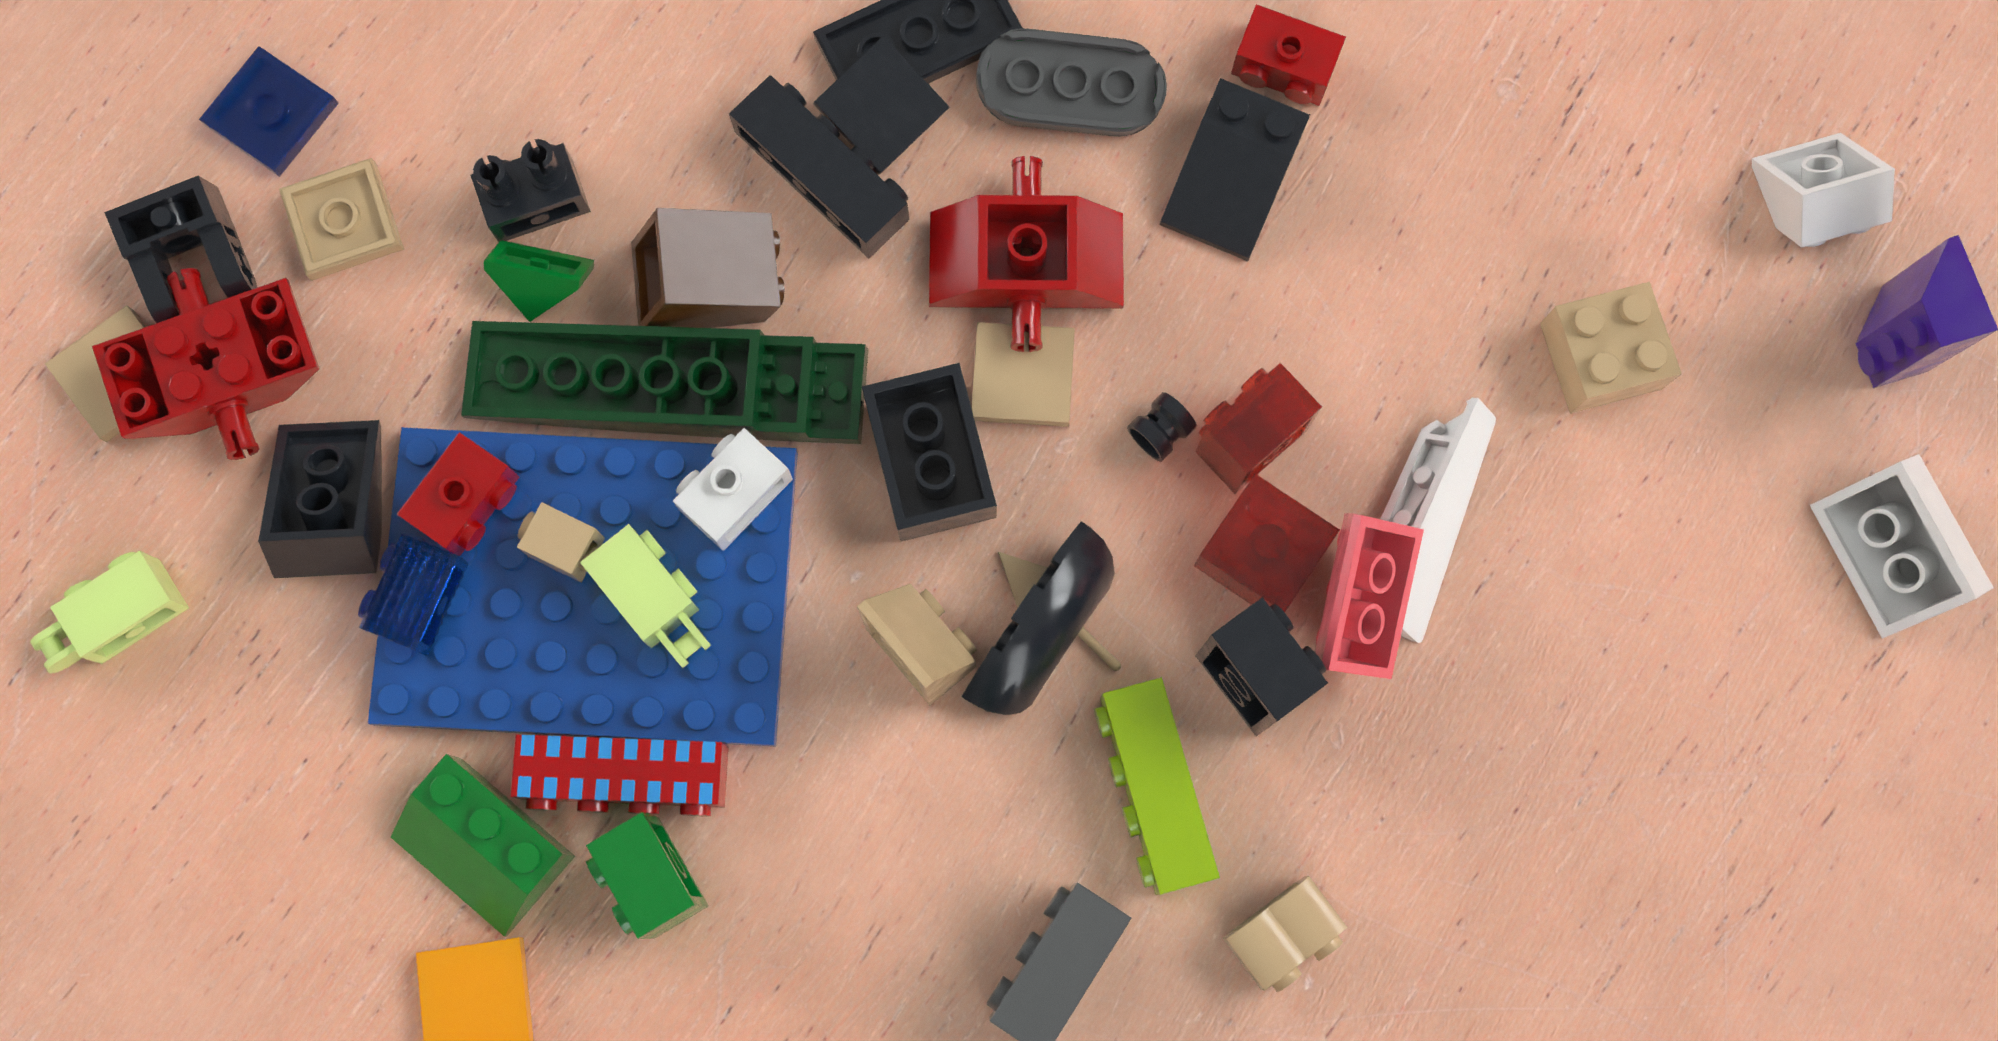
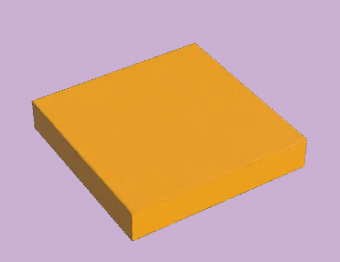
[416,937,534,1041]

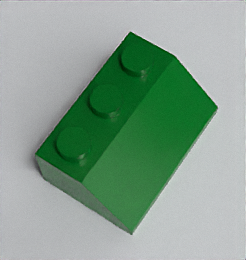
[391,754,575,937]

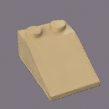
[857,584,977,706]

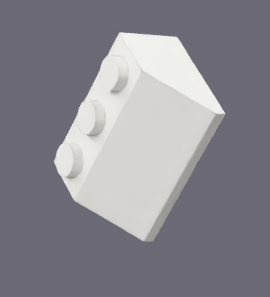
[1810,454,1994,638]

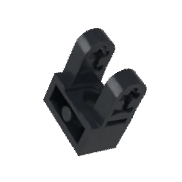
[104,175,258,323]

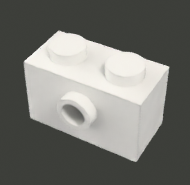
[673,428,793,551]

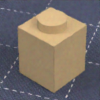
[517,502,605,582]

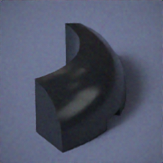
[962,521,1115,715]

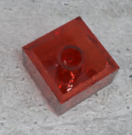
[1195,362,1322,495]
[1194,474,1340,612]

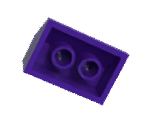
[1856,235,1998,388]

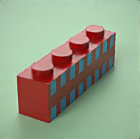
[510,734,729,817]

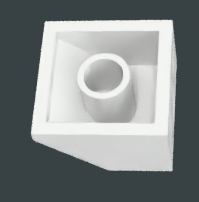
[1752,133,1895,248]

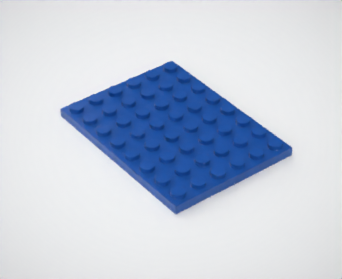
[368,427,798,747]

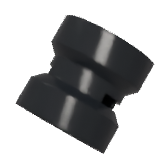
[1127,392,1197,462]

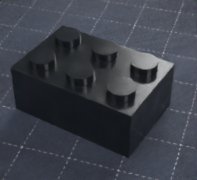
[862,363,997,542]
[1195,597,1328,736]

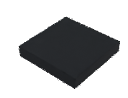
[813,36,950,175]

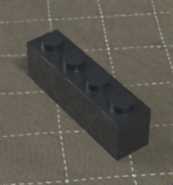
[729,75,909,259]

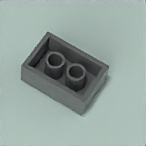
[987,882,1132,1041]

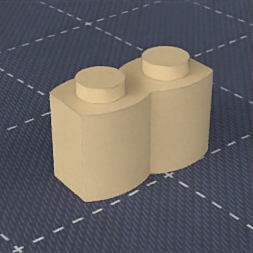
[1223,876,1348,992]

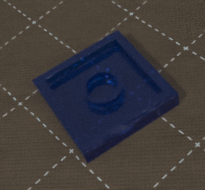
[199,46,339,177]

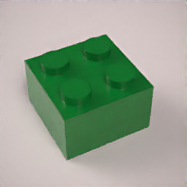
[586,812,708,939]

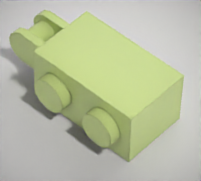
[580,524,711,668]
[30,551,189,673]

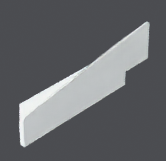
[1381,397,1496,643]

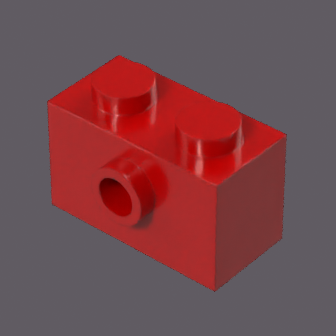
[1231,4,1346,106]
[397,432,519,558]

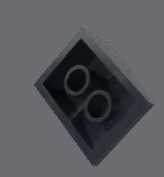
[1160,78,1310,261]
[258,420,382,578]

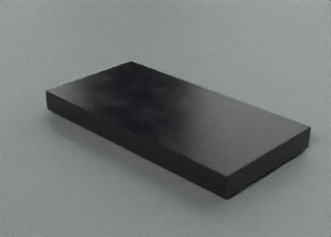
[813,0,1023,84]

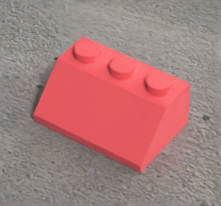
[1315,513,1424,679]

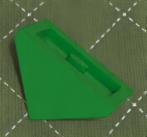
[484,240,594,322]

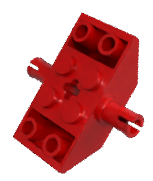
[929,156,1124,352]
[92,268,320,460]

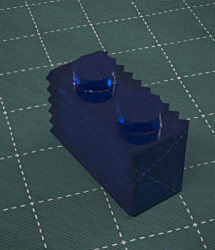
[358,533,468,656]

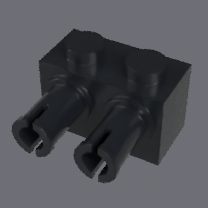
[470,139,591,242]

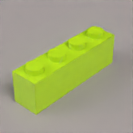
[1094,677,1220,896]

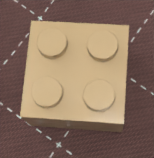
[1540,281,1682,414]

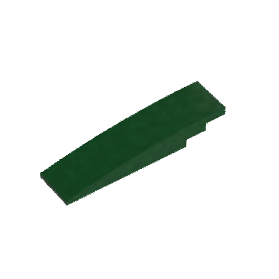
[461,321,868,444]

